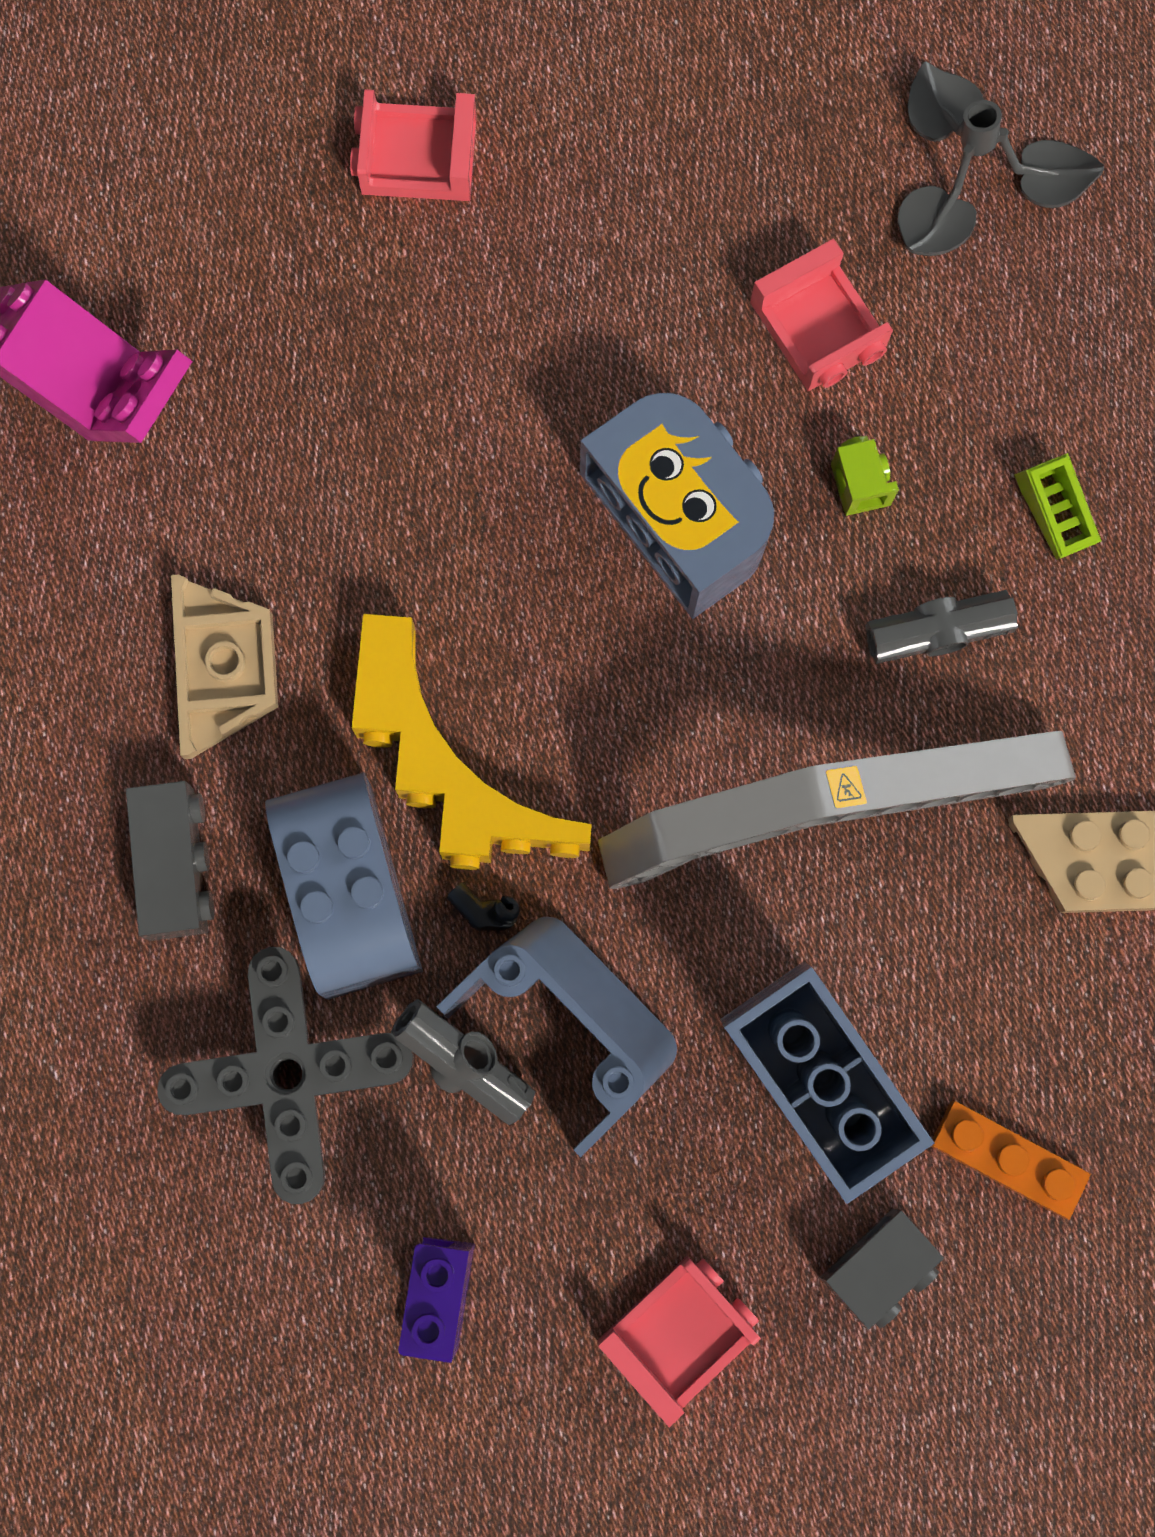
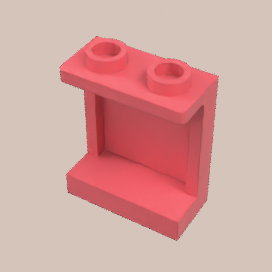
[350,89,477,201]
[750,238,893,392]
[597,1256,761,1428]

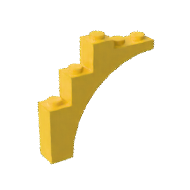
[352,614,592,870]

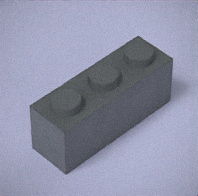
[126,781,215,941]

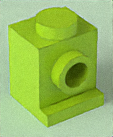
[831,436,899,516]

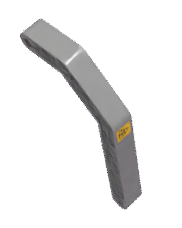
[598,731,1076,889]

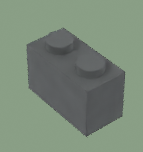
[819,1208,944,1330]

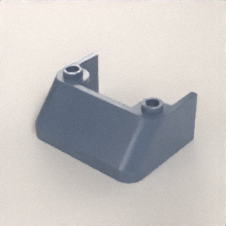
[436,917,677,1158]

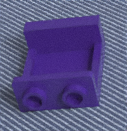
[398,1236,475,1363]

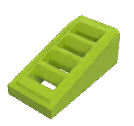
[1014,453,1101,560]

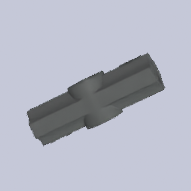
[865,590,1018,664]
[390,999,536,1125]

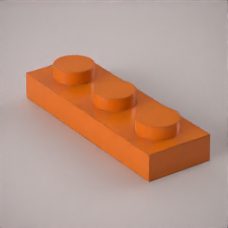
[930,1101,1091,1220]

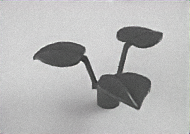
[898,61,1104,256]

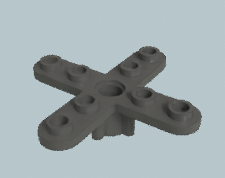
[157,947,414,1204]

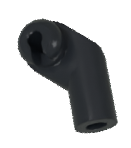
[446,882,520,931]

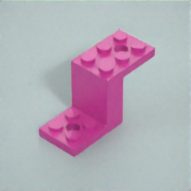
[0,279,193,443]

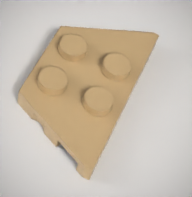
[171,574,278,759]
[1008,811,1155,913]

